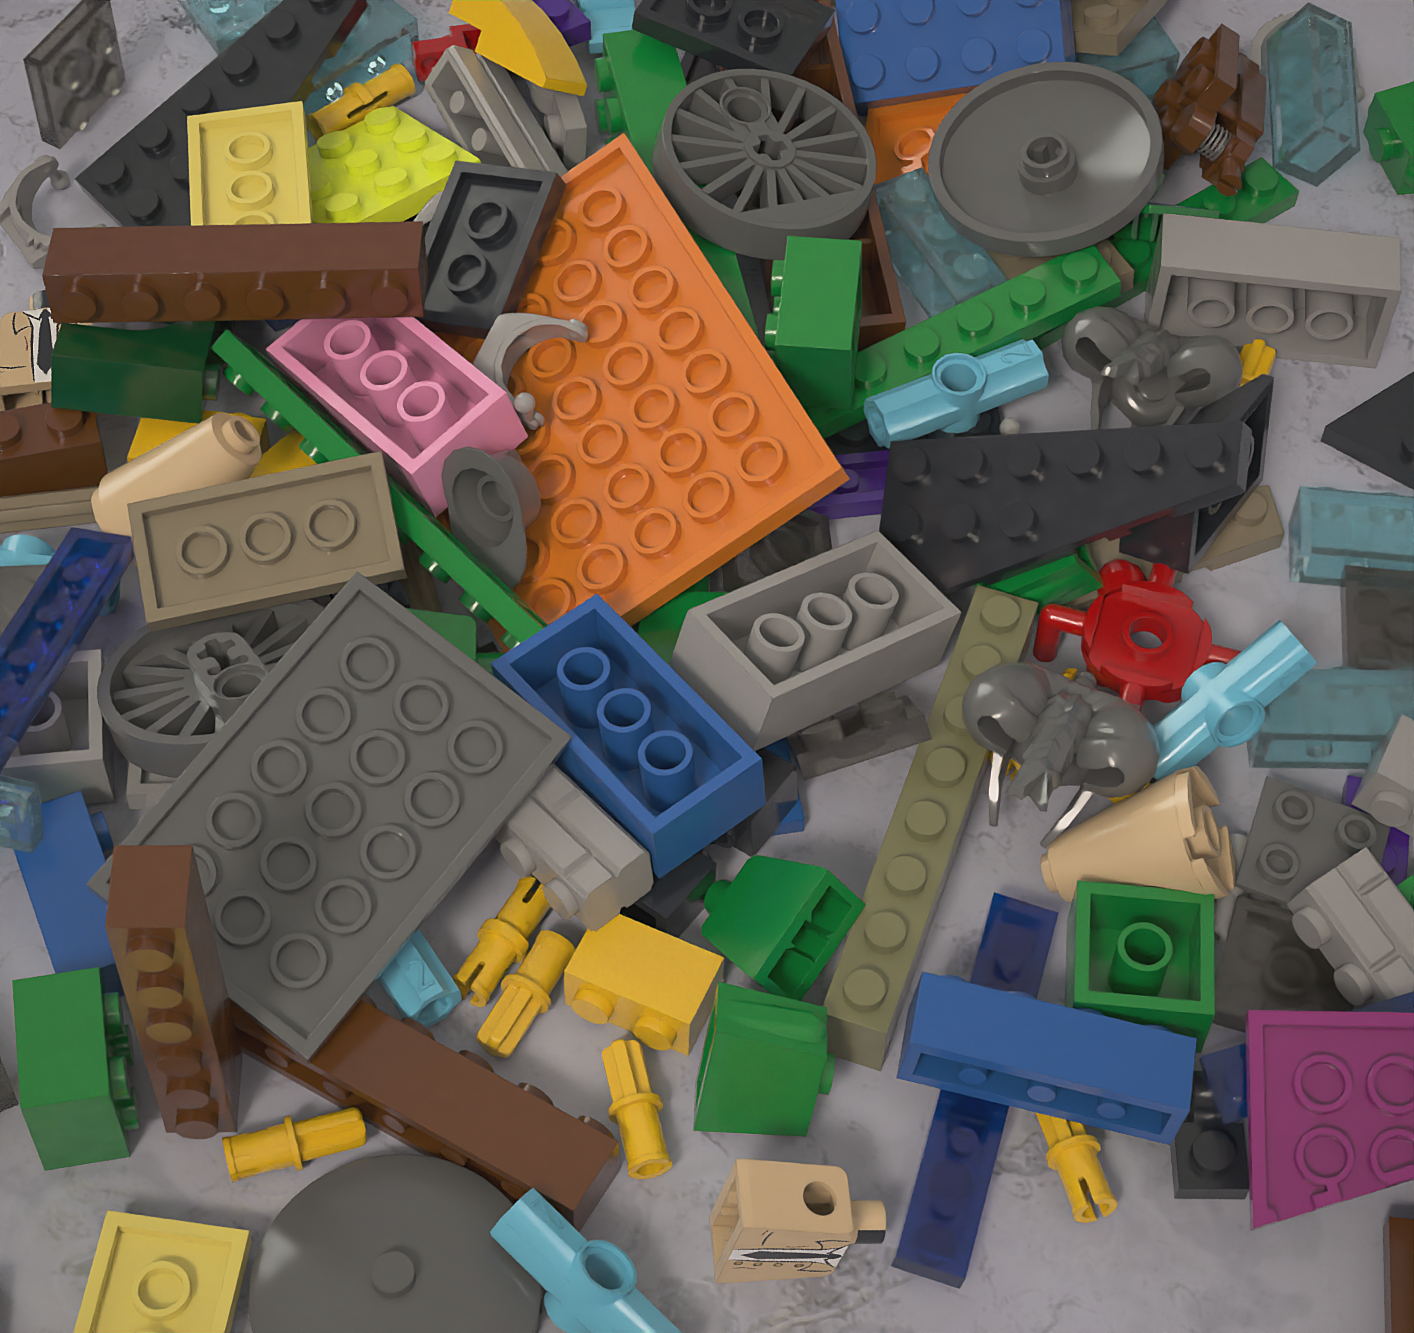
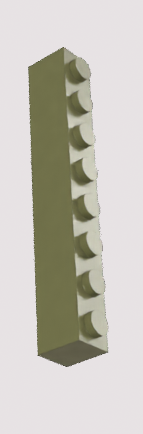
[823,585,1038,1072]

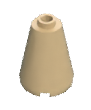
[91,413,262,567]
[1040,766,1236,903]

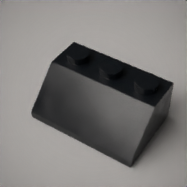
[1119,374,1274,574]

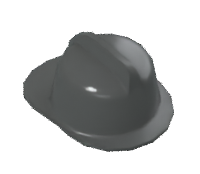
[441,446,541,590]

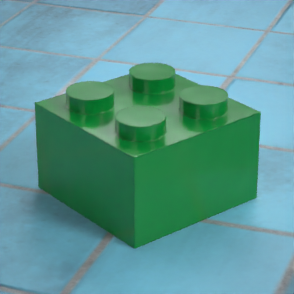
[765,236,862,410]
[1065,880,1215,1053]
[12,967,140,1171]

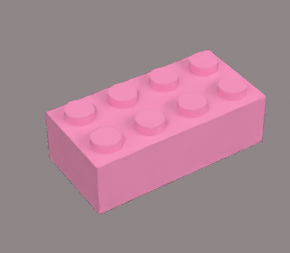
[266,317,528,517]

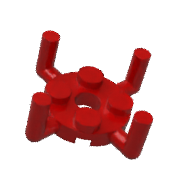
[1032,563,1242,712]

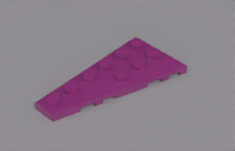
[1245,1010,1414,1231]

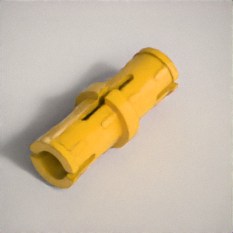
[306,63,416,142]
[452,876,552,1007]

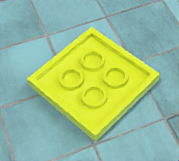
[308,105,481,223]

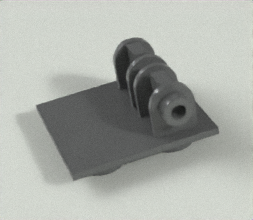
[1235,776,1390,918]

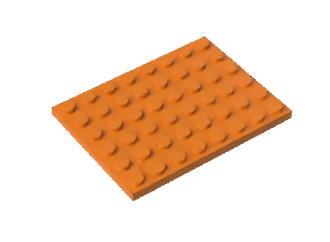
[431,133,850,652]

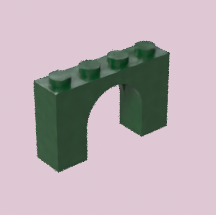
[51,320,236,424]

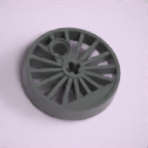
[652,69,876,260]
[97,599,325,778]

